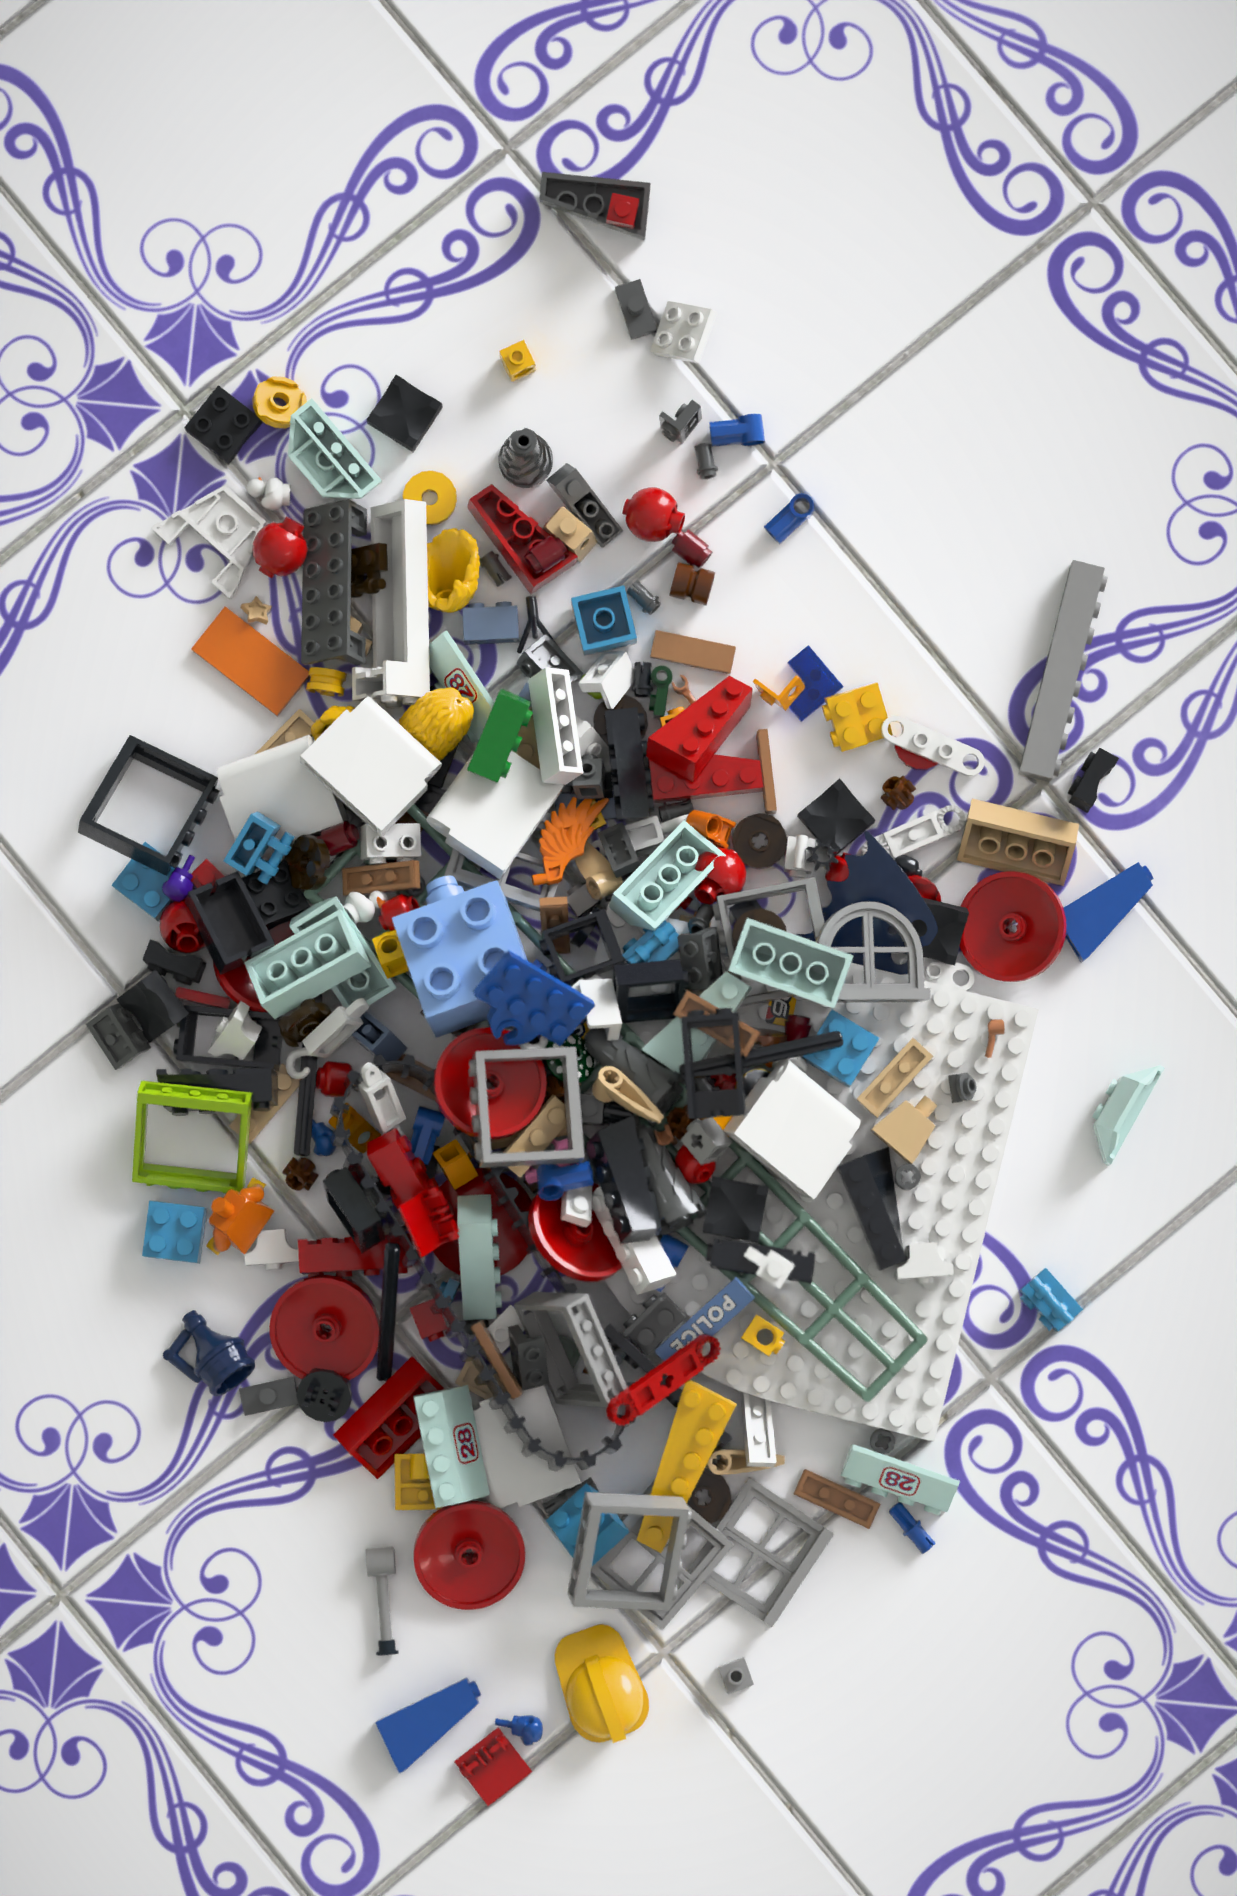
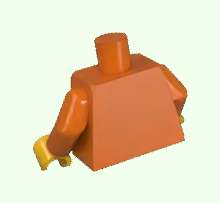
[206,1177,275,1256]

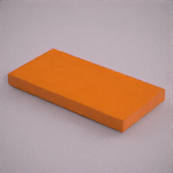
[191,607,310,717]

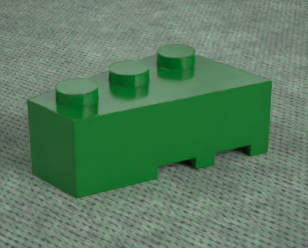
[467,689,533,783]

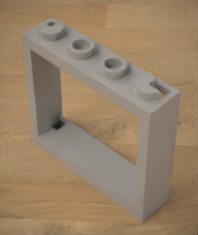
[712,877,824,1007]
[468,1047,585,1168]
[514,1292,628,1408]
[567,1492,692,1611]

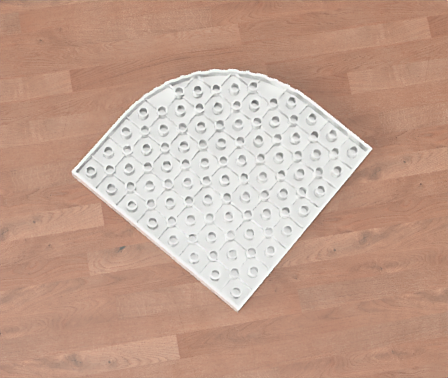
[582,903,1039,1442]

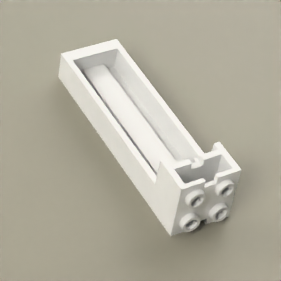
[352,499,430,709]

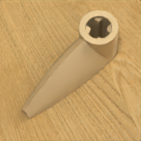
[574,842,623,900]
[592,1066,664,1123]
[706,1445,785,1475]

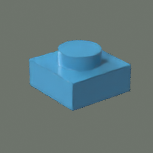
[439,1278,461,1306]

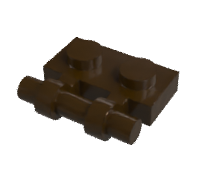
[351,543,388,598]

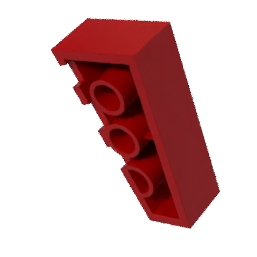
[467,484,578,595]
[646,676,753,782]
[648,754,763,804]
[367,1128,454,1246]
[298,1233,414,1278]

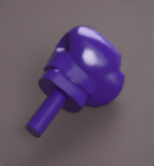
[162,855,195,902]

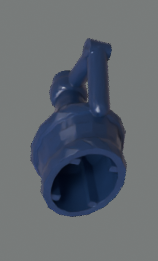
[163,1310,255,1397]

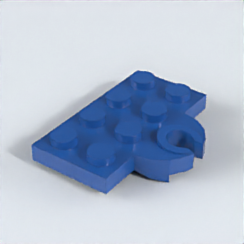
[473,950,595,1046]

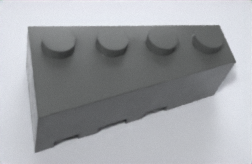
[539,172,651,241]

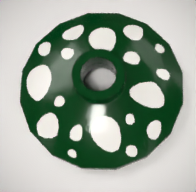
[544,1033,594,1083]

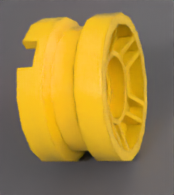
[306,667,347,697]

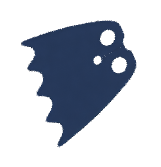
[796,831,938,975]

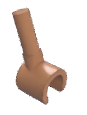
[672,675,697,704]
[985,1019,1004,1058]
[654,1124,678,1145]

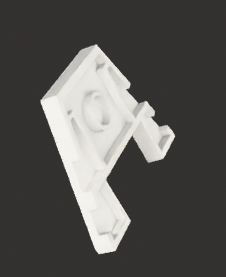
[151,485,266,600]

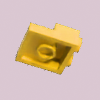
[822,682,893,752]

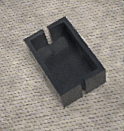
[184,871,275,975]

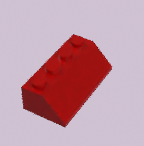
[333,1356,445,1479]

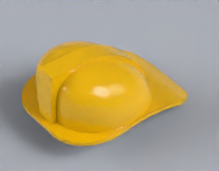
[555,1624,649,1743]

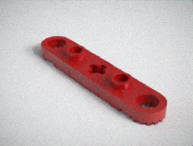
[606,1334,721,1426]

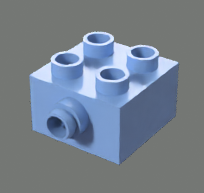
[392,876,528,1038]

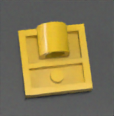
[394,1454,442,1510]

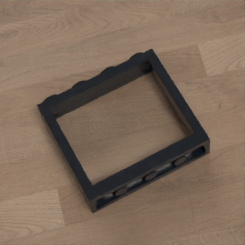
[78,735,220,876]

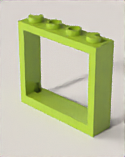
[132,1081,252,1194]

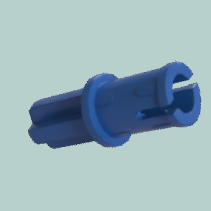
[889,1502,936,1554]

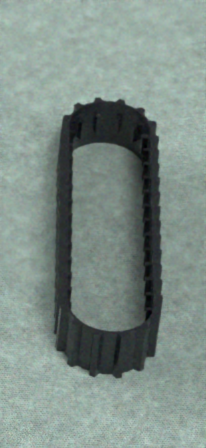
[330,1054,636,1471]

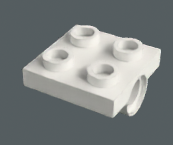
[650,301,717,363]

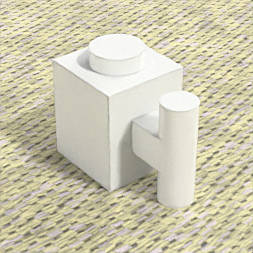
[784,835,815,878]

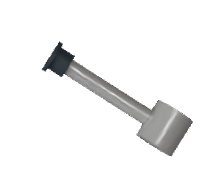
[365,1547,399,1655]

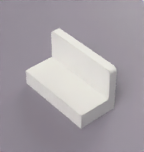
[579,651,635,709]
[579,979,622,1041]

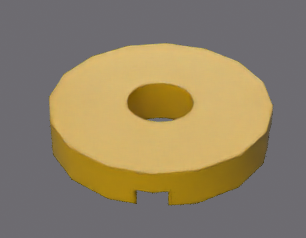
[252,377,307,428]
[403,470,457,525]

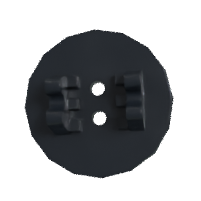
[297,1368,352,1422]

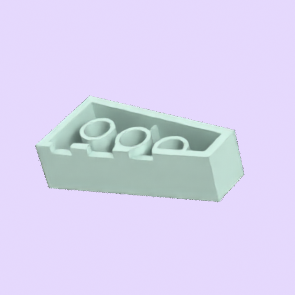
[641,971,752,1074]
[457,1194,502,1320]

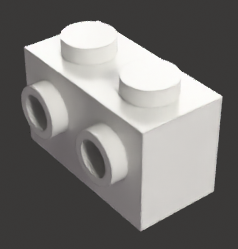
[360,823,421,865]

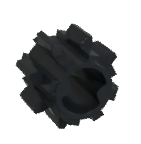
[806,838,839,872]
[603,1100,634,1126]

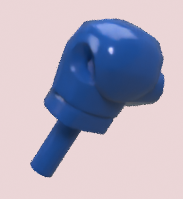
[311,1119,337,1156]
[495,1715,543,1746]

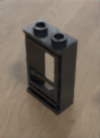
[173,1005,284,1071]
[681,1008,747,1119]
[706,1238,816,1283]

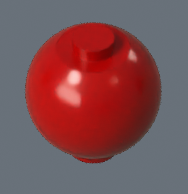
[622,487,685,542]
[252,516,307,578]
[694,847,746,905]
[159,898,205,953]

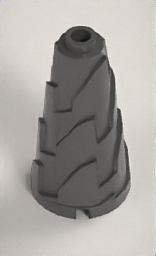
[498,428,553,488]
[584,1028,686,1122]
[636,1124,706,1236]

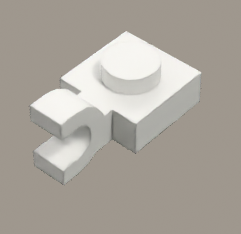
[744,1246,795,1289]

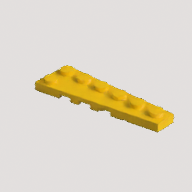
[637,1380,737,1553]

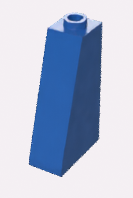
[1064,862,1154,963]
[375,1677,482,1773]

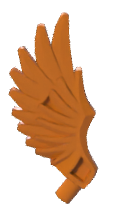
[531,797,609,886]

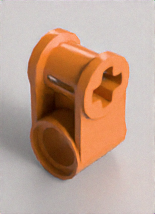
[686,810,736,849]

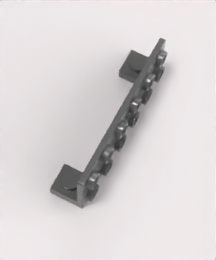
[301,499,367,666]

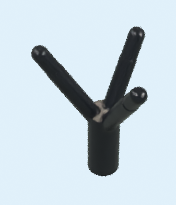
[517,596,560,654]

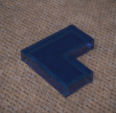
[787,645,844,722]

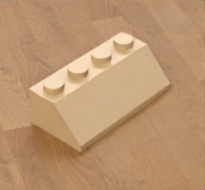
[957,799,1079,886]

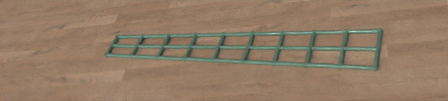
[304,804,928,1402]

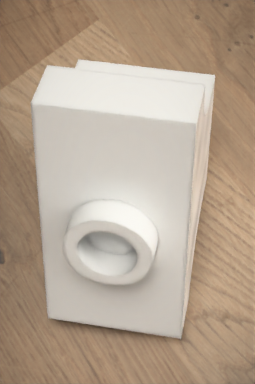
[575,716,609,762]
[208,1001,262,1060]
[244,1229,299,1270]
[895,1242,954,1283]
[473,1305,525,1364]

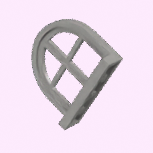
[816,902,931,1003]

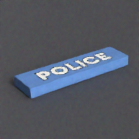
[655,1277,755,1361]

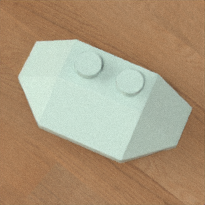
[288,398,382,499]
[1092,1065,1165,1166]

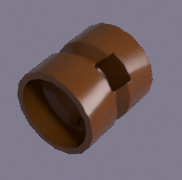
[669,562,715,606]

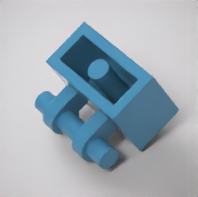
[223,812,295,884]
[622,921,679,964]
[1019,1268,1083,1332]

